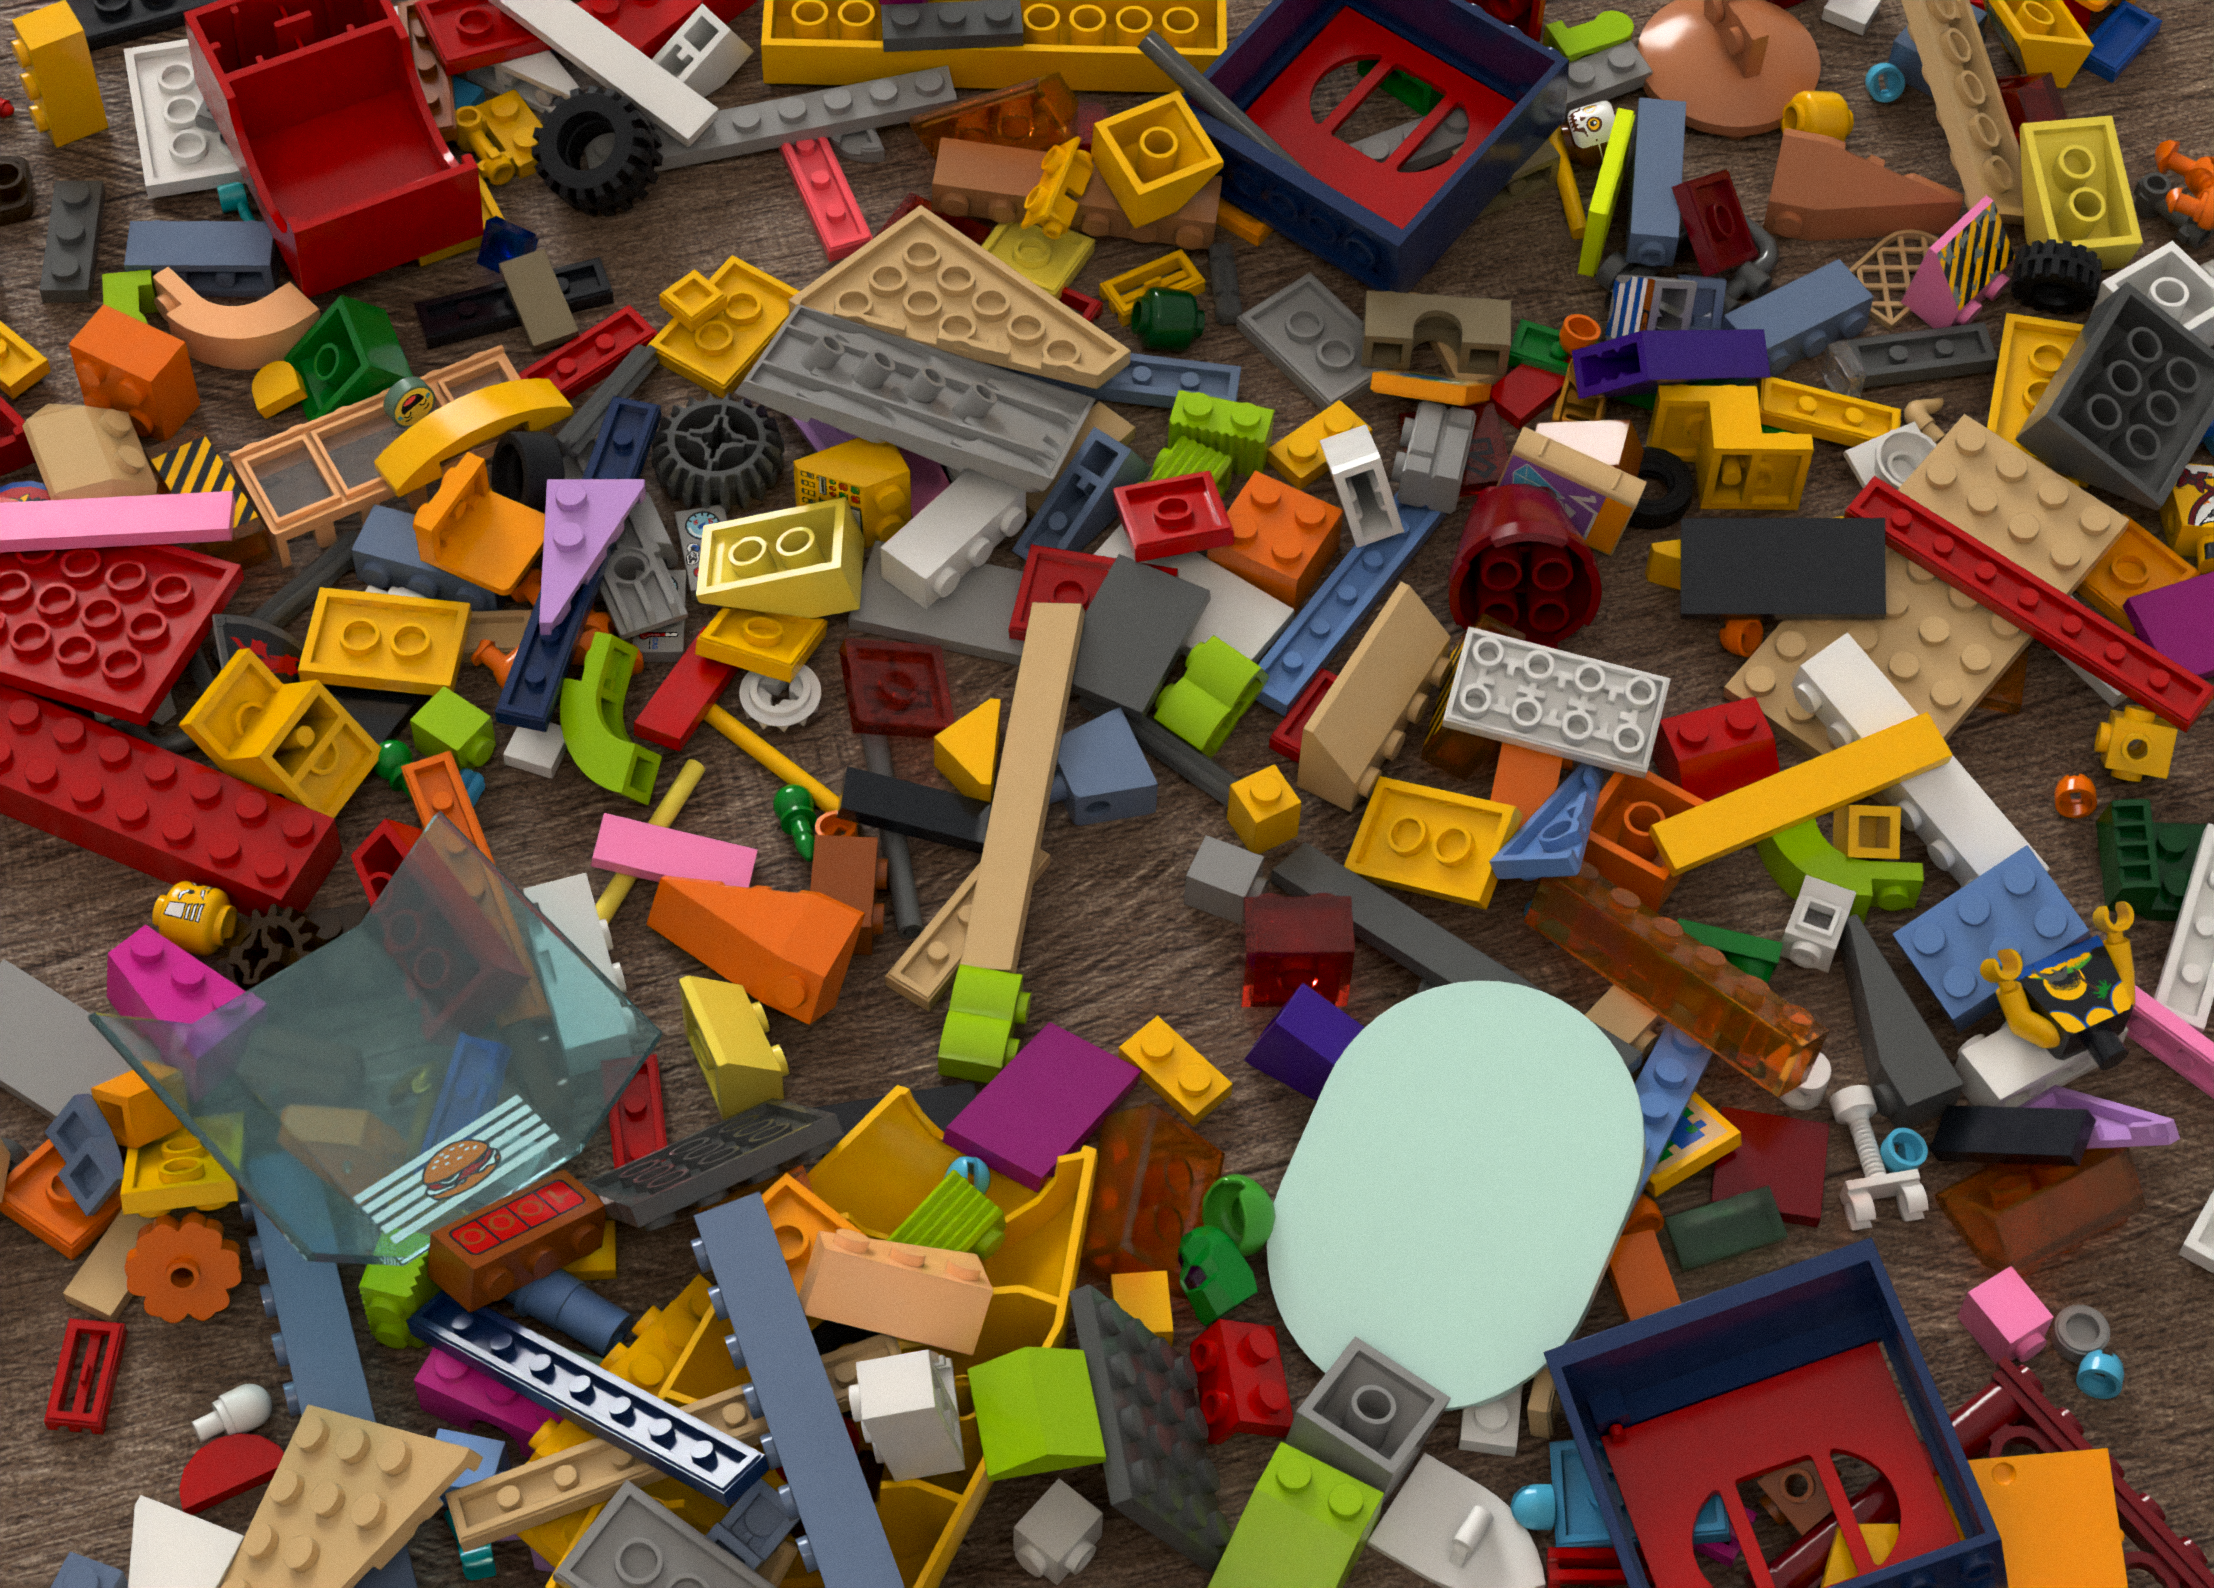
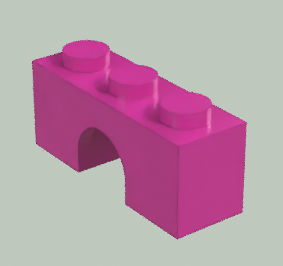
[414,1347,565,1458]

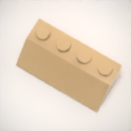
[1296,582,1453,812]

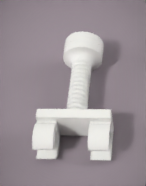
[1829,1085,1929,1231]

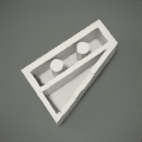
[849,1349,966,1482]

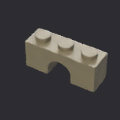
[1361,291,1511,376]

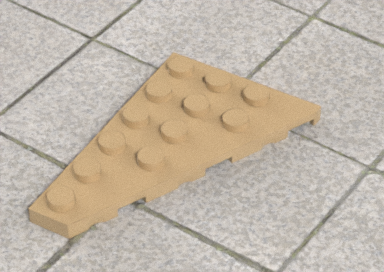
[788,205,1131,389]
[220,1404,483,1588]

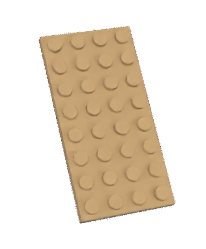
[1723,414,2130,806]

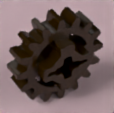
[216,904,327,1022]

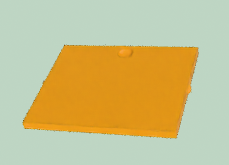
[1934,1448,2128,1588]

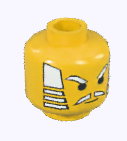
[152,881,237,956]

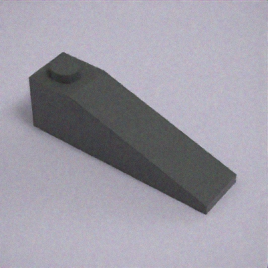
[1839,914,1964,1129]

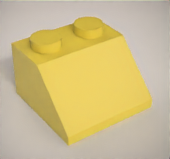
[679,976,789,1120]

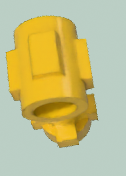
[454,106,515,185]

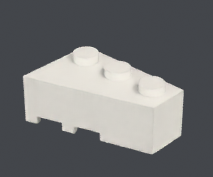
[523,873,641,1077]

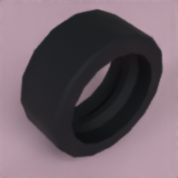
[491,431,565,514]

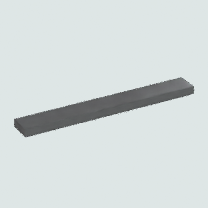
[1271,842,1643,1074]

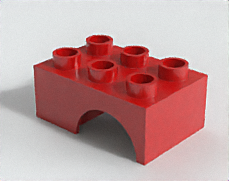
[183,0,484,298]

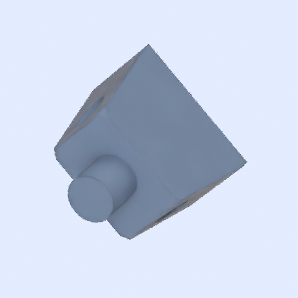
[1049,707,1158,826]

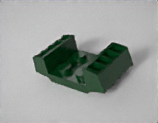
[2095,799,2208,922]

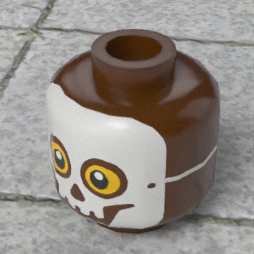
[1560,101,1632,168]

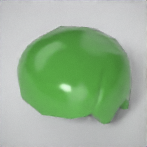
[1202,1174,1276,1258]

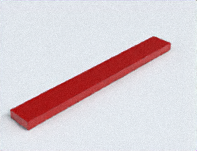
[1844,476,2214,733]

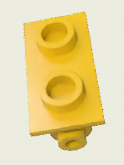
[1020,136,1094,239]

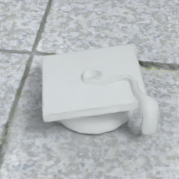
[1843,421,1936,490]

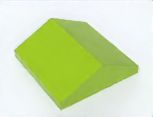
[967,1346,1106,1482]

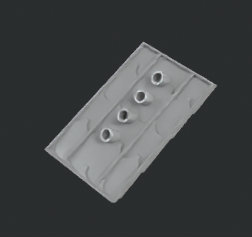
[735,304,1096,493]

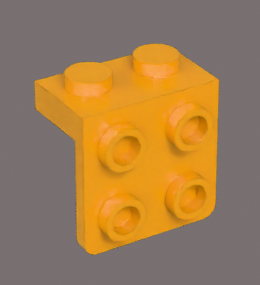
[413,452,545,596]

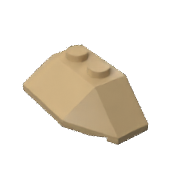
[22,404,157,500]

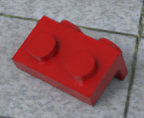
[1190,1319,1294,1445]

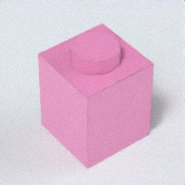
[1957,1266,2054,1364]

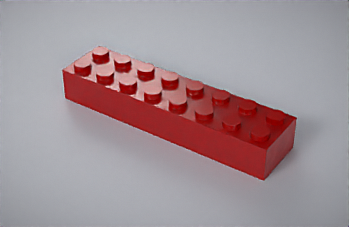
[0,683,343,917]

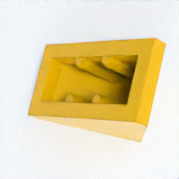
[934,698,1001,803]

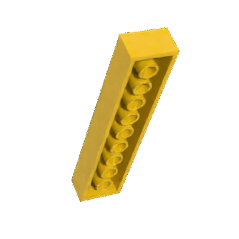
[761,0,1227,93]

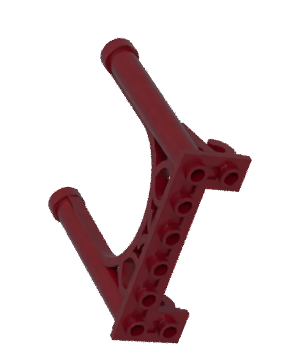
[1743,1355,2214,1588]

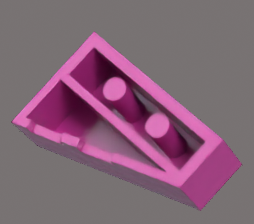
[107,925,268,1109]

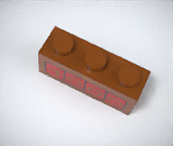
[427,1169,606,1313]

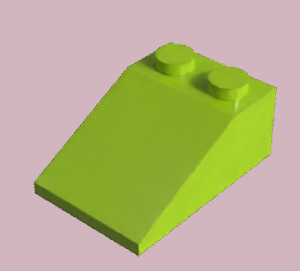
[1207,1442,1384,1588]

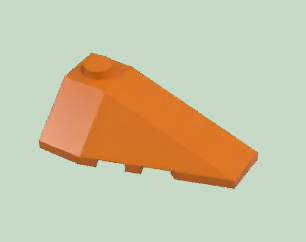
[646,875,866,1025]

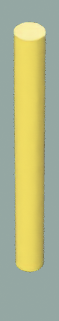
[595,759,705,924]

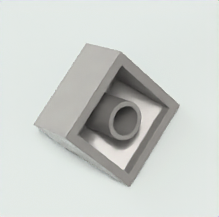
[1285,1336,1451,1505]

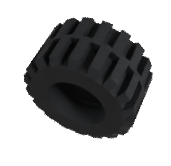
[531,86,663,217]

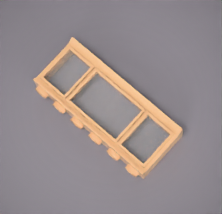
[229,345,553,568]

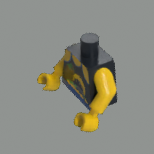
[1980,901,2136,1070]

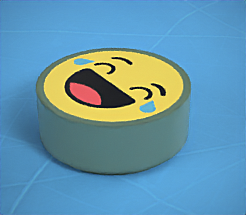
[383,376,435,428]

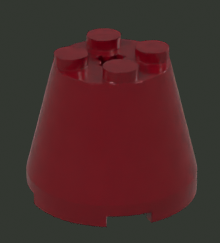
[1448,484,1602,649]

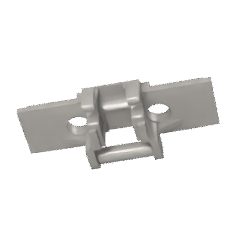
[563,438,688,640]

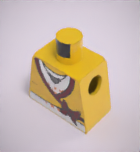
[2159,463,2214,574]

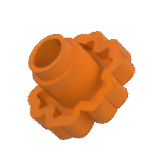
[124,1212,243,1323]

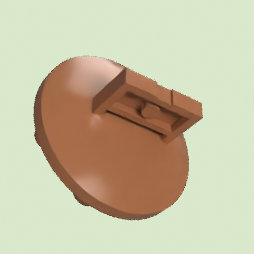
[1637,0,1821,140]

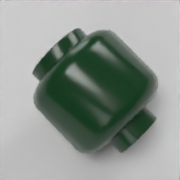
[1130,286,1205,352]

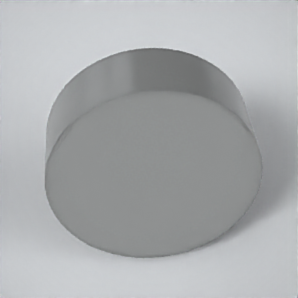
[2050,1304,2110,1363]

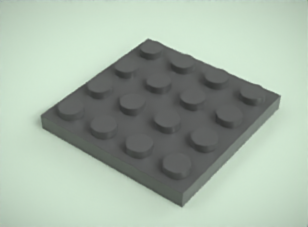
[582,1098,844,1231]
[1069,1284,1231,1573]

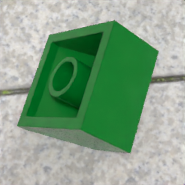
[284,295,413,422]

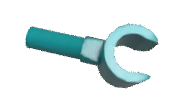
[217,182,256,221]
[444,1509,496,1581]

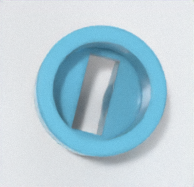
[1865,63,1905,103]
[1880,1128,1928,1173]
[943,1156,990,1195]
[2076,1349,2124,1399]
[1511,1484,1555,1530]

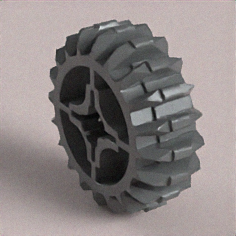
[651,391,785,515]

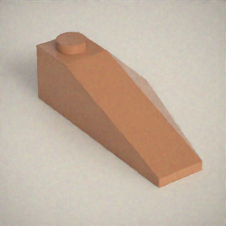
[1763,128,1964,241]

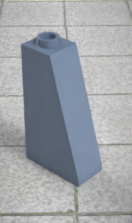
[1625,97,1686,266]

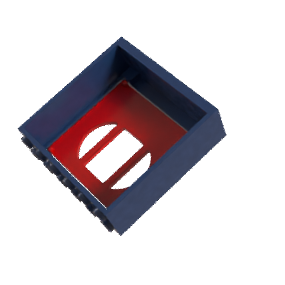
[1182,0,1569,293]
[1543,1237,2009,1588]

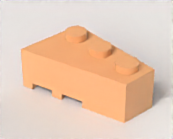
[799,1229,994,1356]

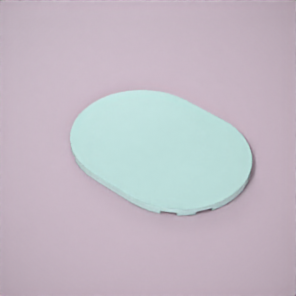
[1267,981,1646,1411]

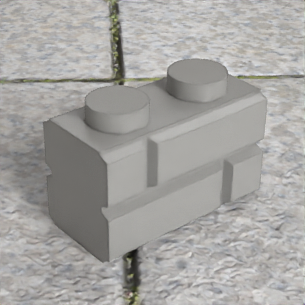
[1391,400,1477,514]

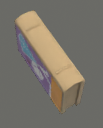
[1497,426,1647,557]

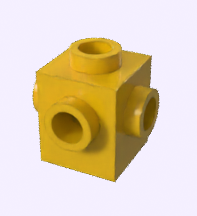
[2094,705,2178,782]

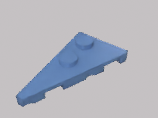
[1489,763,1604,881]

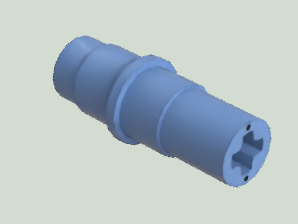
[503,1268,633,1358]

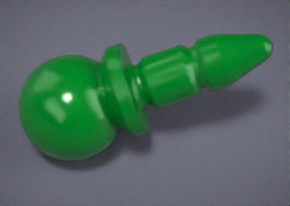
[373,740,413,801]
[773,784,817,862]

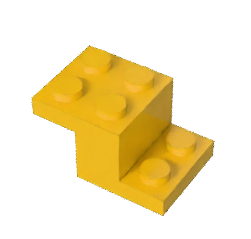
[1646,384,1814,510]
[179,648,381,818]

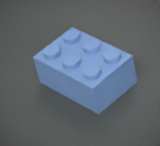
[1893,845,2091,1033]

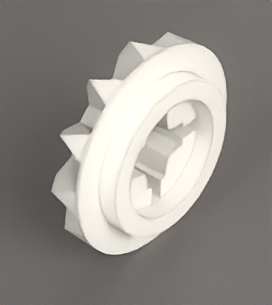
[739,665,822,732]

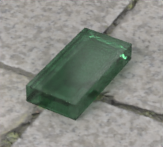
[1664,1185,1788,1273]

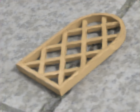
[1849,229,1939,331]

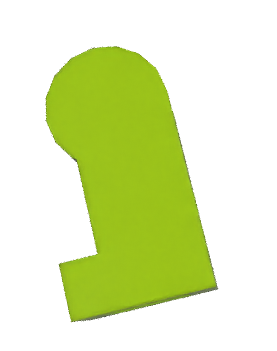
[1543,10,1634,63]
[102,269,159,324]

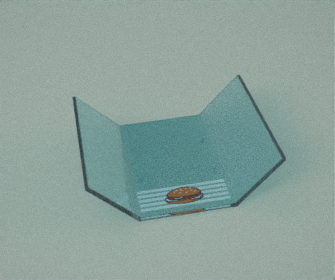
[88,811,662,1266]

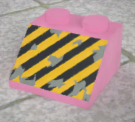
[1901,195,2015,329]

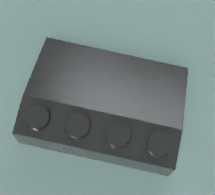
[2015,282,2214,511]

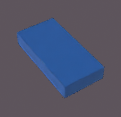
[2081,0,2162,83]

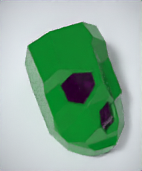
[1177,1226,1258,1326]

